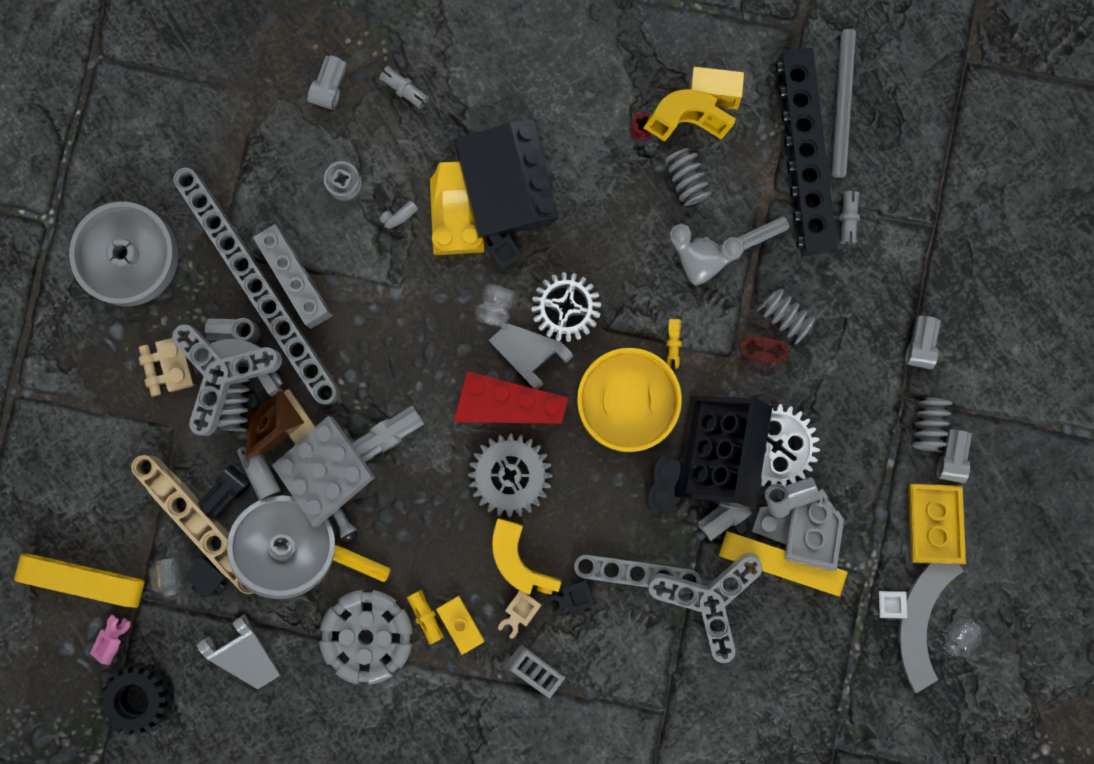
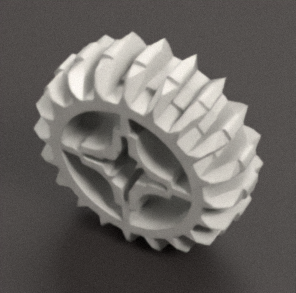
[532,272,601,342]

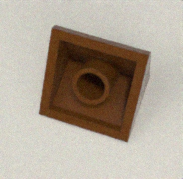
[246,391,304,459]

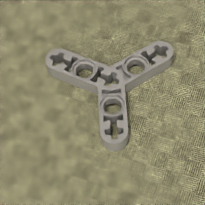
[172,324,282,436]
[649,553,763,663]

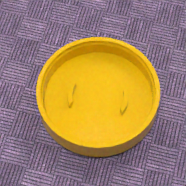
[577,348,682,452]

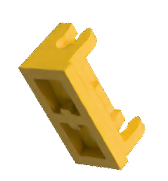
[689,67,744,110]

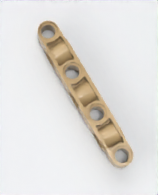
[131,455,253,594]

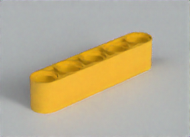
[718,531,848,597]
[14,554,145,608]

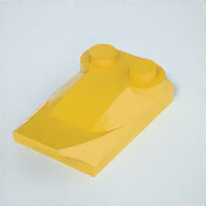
[430,162,485,255]

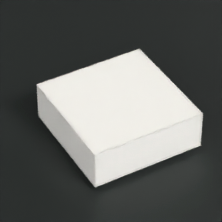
[879,591,907,618]

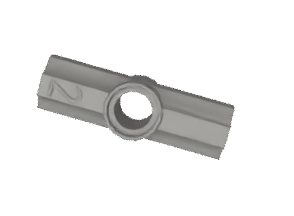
[352,405,424,462]

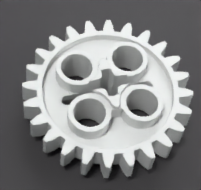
[761,404,820,486]

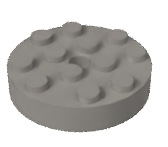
[69,202,178,306]

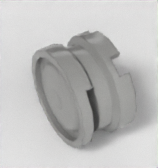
[324,161,362,201]

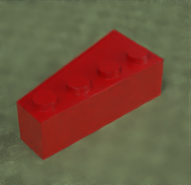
[454,371,568,424]

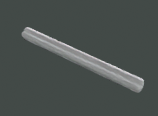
[831,29,856,178]

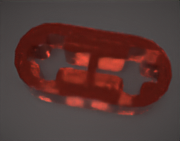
[738,336,789,364]

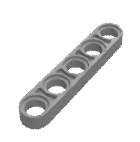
[574,554,701,593]

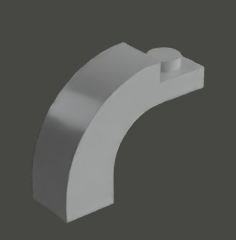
[197,339,284,397]

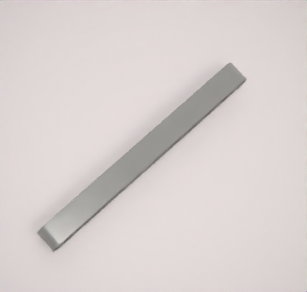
[174,168,340,405]

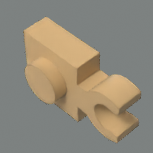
[498,590,542,639]

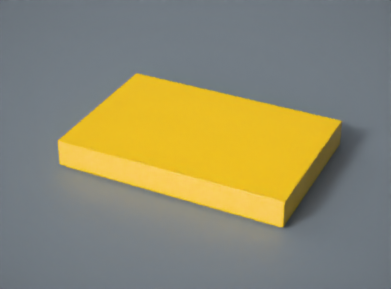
[908,484,966,565]

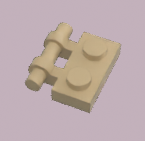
[138,338,196,397]

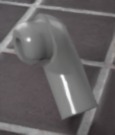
[380,201,418,229]

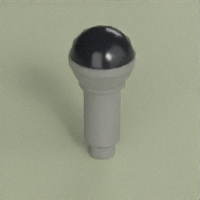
[333,508,358,542]

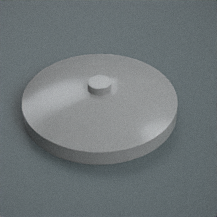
[227,495,335,599]

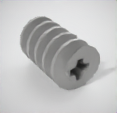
[665,148,712,207]
[757,289,815,344]
[215,379,250,432]
[912,397,953,453]

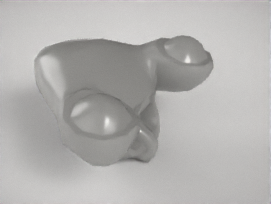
[670,224,744,286]

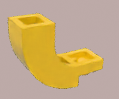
[643,89,736,141]
[492,518,561,595]

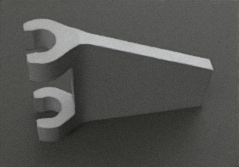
[489,323,573,390]
[196,614,281,689]

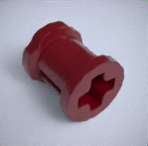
[630,112,652,141]

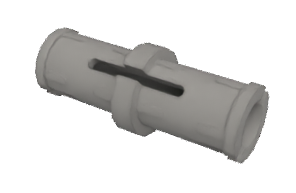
[379,66,429,109]
[839,191,860,245]

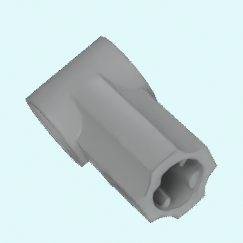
[308,55,347,110]
[905,316,941,370]
[205,318,261,344]
[936,429,972,483]
[765,477,820,518]
[697,504,752,541]

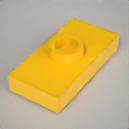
[436,596,485,655]

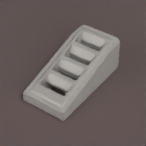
[506,644,565,699]

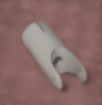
[237,447,281,501]

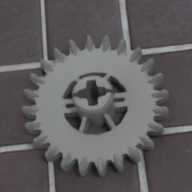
[468,433,553,518]

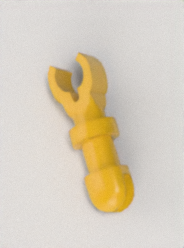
[666,319,682,369]

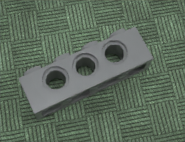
[253,224,333,329]

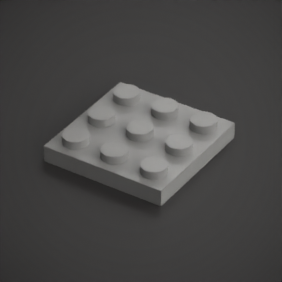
[272,416,375,527]

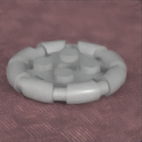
[319,590,413,685]

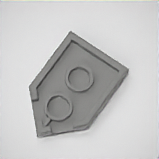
[784,488,844,571]

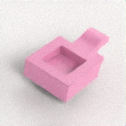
[90,615,130,665]

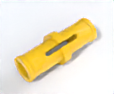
[406,590,444,645]

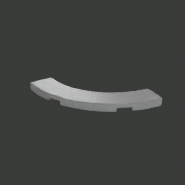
[898,563,964,693]

